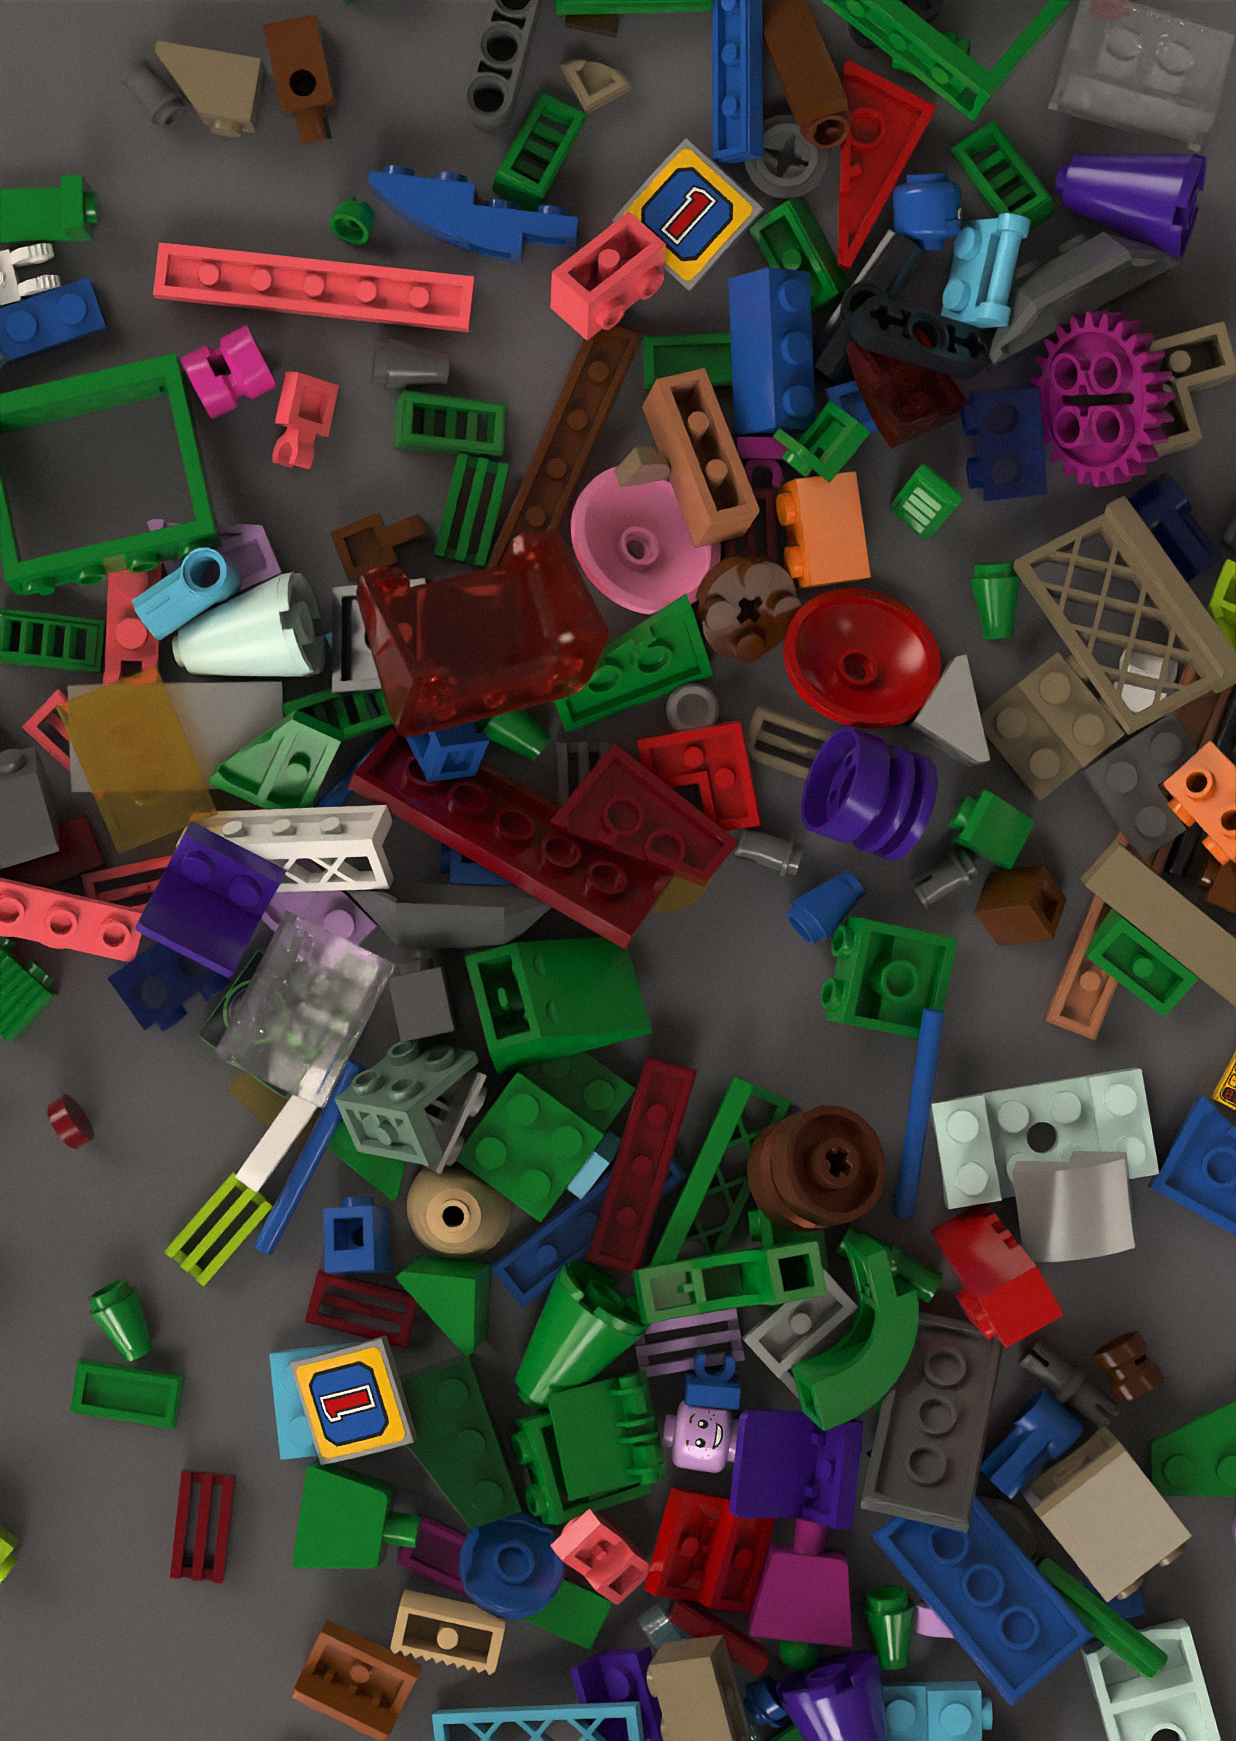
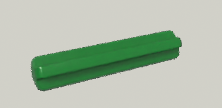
[1036,1558,1168,1680]

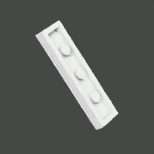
[176,805,394,892]

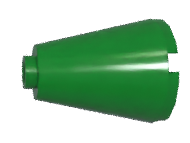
[515,1260,651,1411]

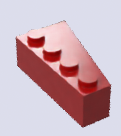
[930,1203,1064,1348]

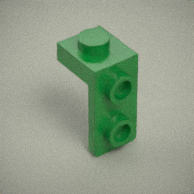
[0,175,100,244]

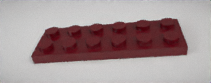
[348,714,674,949]

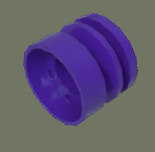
[801,726,938,861]

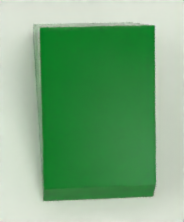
[395,1255,490,1357]

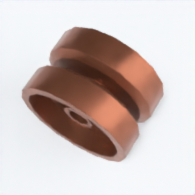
[747,1105,886,1232]

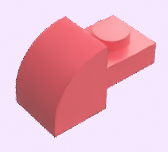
[550,1509,651,1606]

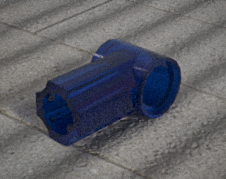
[1128,473,1222,583]

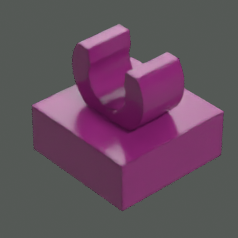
[735,437,787,488]

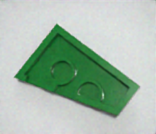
[548,593,713,733]

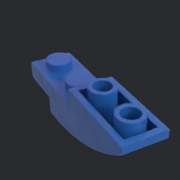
[369,165,579,263]

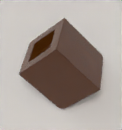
[974,865,1067,946]

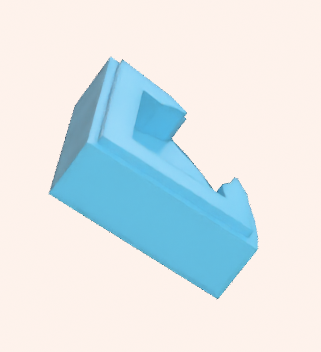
[567,1130,622,1200]

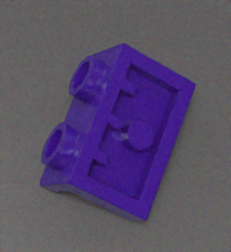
[570,1646,663,1741]

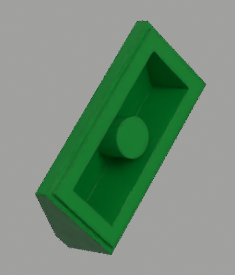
[749,198,851,312]

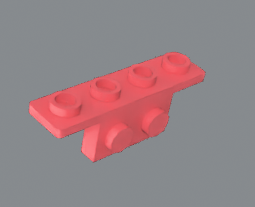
[0,878,143,962]

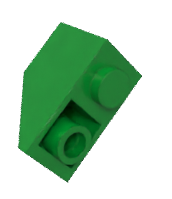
[947,789,1036,870]

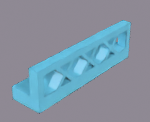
[432,1702,644,1741]

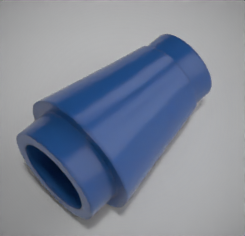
[785,870,865,945]

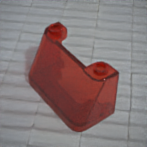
[356,529,610,737]

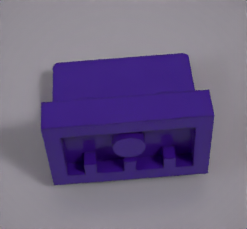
[135,821,287,978]

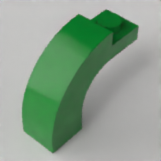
[791,1233,919,1431]
[632,1241,827,1324]

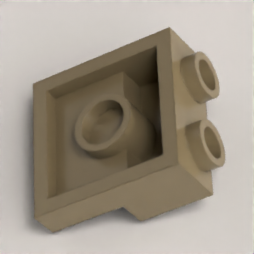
[980,652,1125,803]

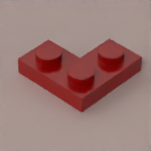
[637,719,762,831]

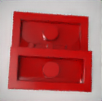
[644,1486,776,1614]

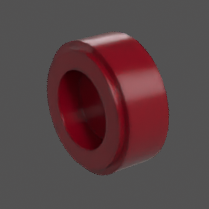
[47,1094,94,1149]

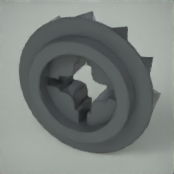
[744,115,828,200]

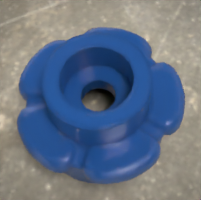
[743,1676,787,1728]

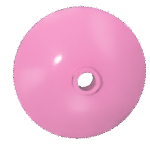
[571,466,721,615]

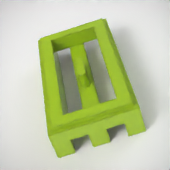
[164,1171,274,1287]

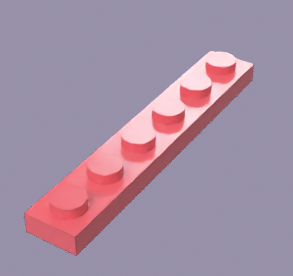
[153,242,475,333]

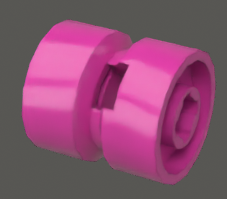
[180,325,278,420]

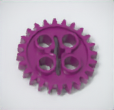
[1029,310,1175,487]

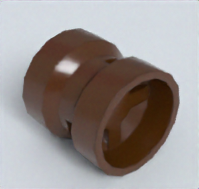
[1092,1330,1165,1403]

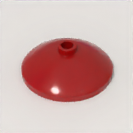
[783,588,941,729]

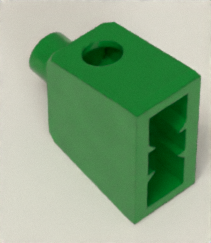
[291,1459,422,1568]

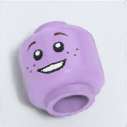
[662,1400,739,1473]

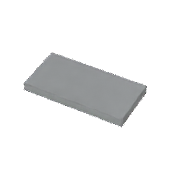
[68,680,283,792]

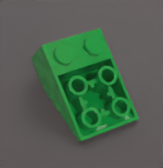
[464,937,652,1075]

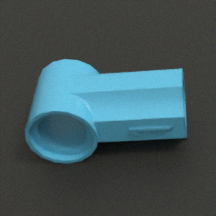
[132,548,241,640]

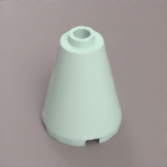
[172,572,326,677]

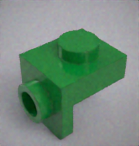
[773,401,870,483]

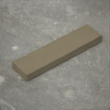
[1080,839,1236,1007]

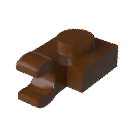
[330,513,430,583]

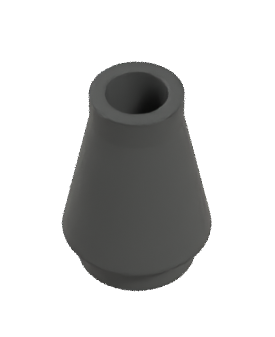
[371,337,449,390]

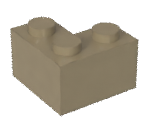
[1121,321,1236,457]

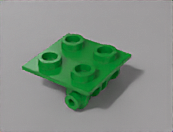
[546,1370,668,1501]

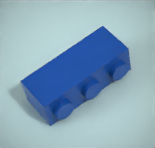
[728,267,816,437]

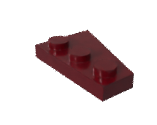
[547,743,739,887]

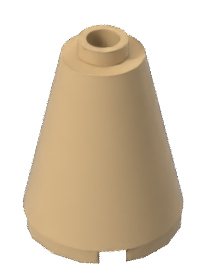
[407,1160,512,1259]

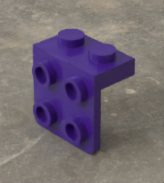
[729,1409,864,1529]

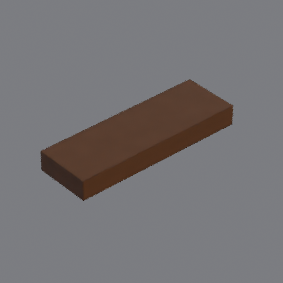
[762,0,848,125]

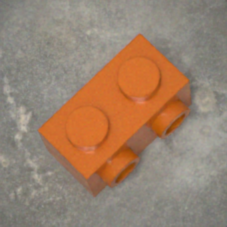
[776,471,871,589]
[1163,740,1236,865]

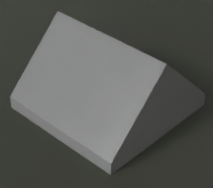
[906,654,990,768]

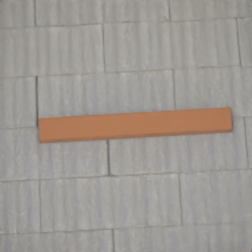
[1044,663,1235,1040]

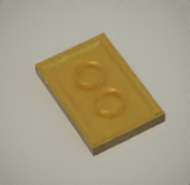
[56,665,218,854]

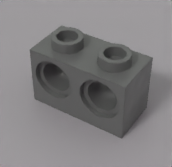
[388,958,459,1042]

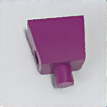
[748,1517,852,1648]

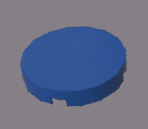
[458,1512,565,1619]

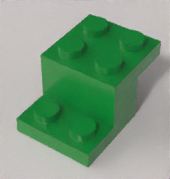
[456,1051,636,1223]

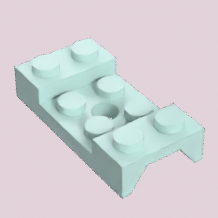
[930,1067,1159,1209]
[1081,1618,1221,1741]

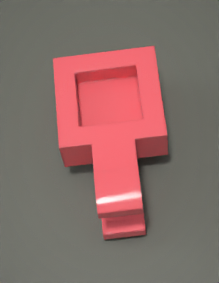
[272,371,339,469]

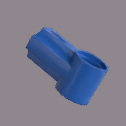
[980,1388,1084,1499]

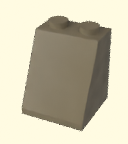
[1021,1426,1192,1603]

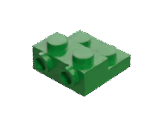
[820,916,958,1039]
[510,1409,653,1525]

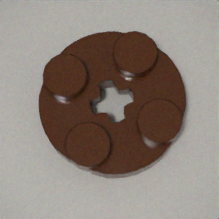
[695,554,802,664]

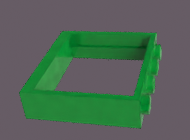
[821,0,1076,122]
[0,353,223,596]

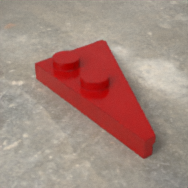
[837,59,937,273]

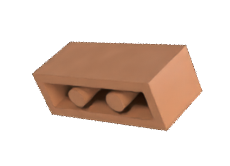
[642,368,760,548]

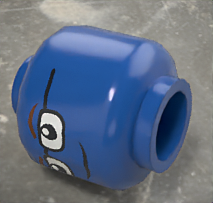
[893,172,962,250]

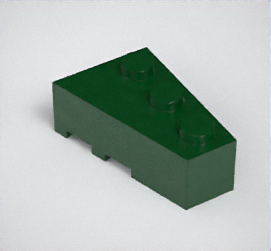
[399,1353,523,1529]

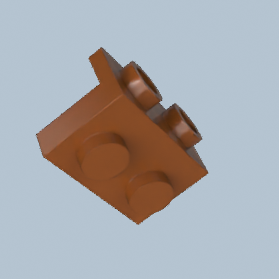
[291,1620,422,1741]

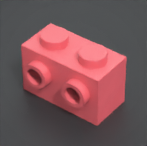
[551,212,666,341]

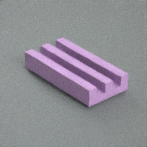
[635,1307,745,1377]

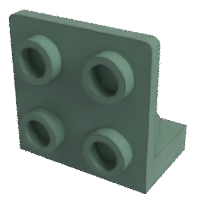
[335,1040,479,1166]

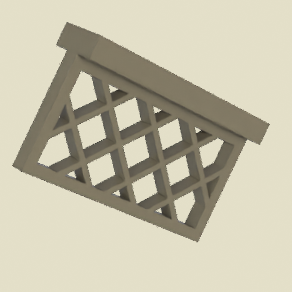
[1013,495,1236,735]

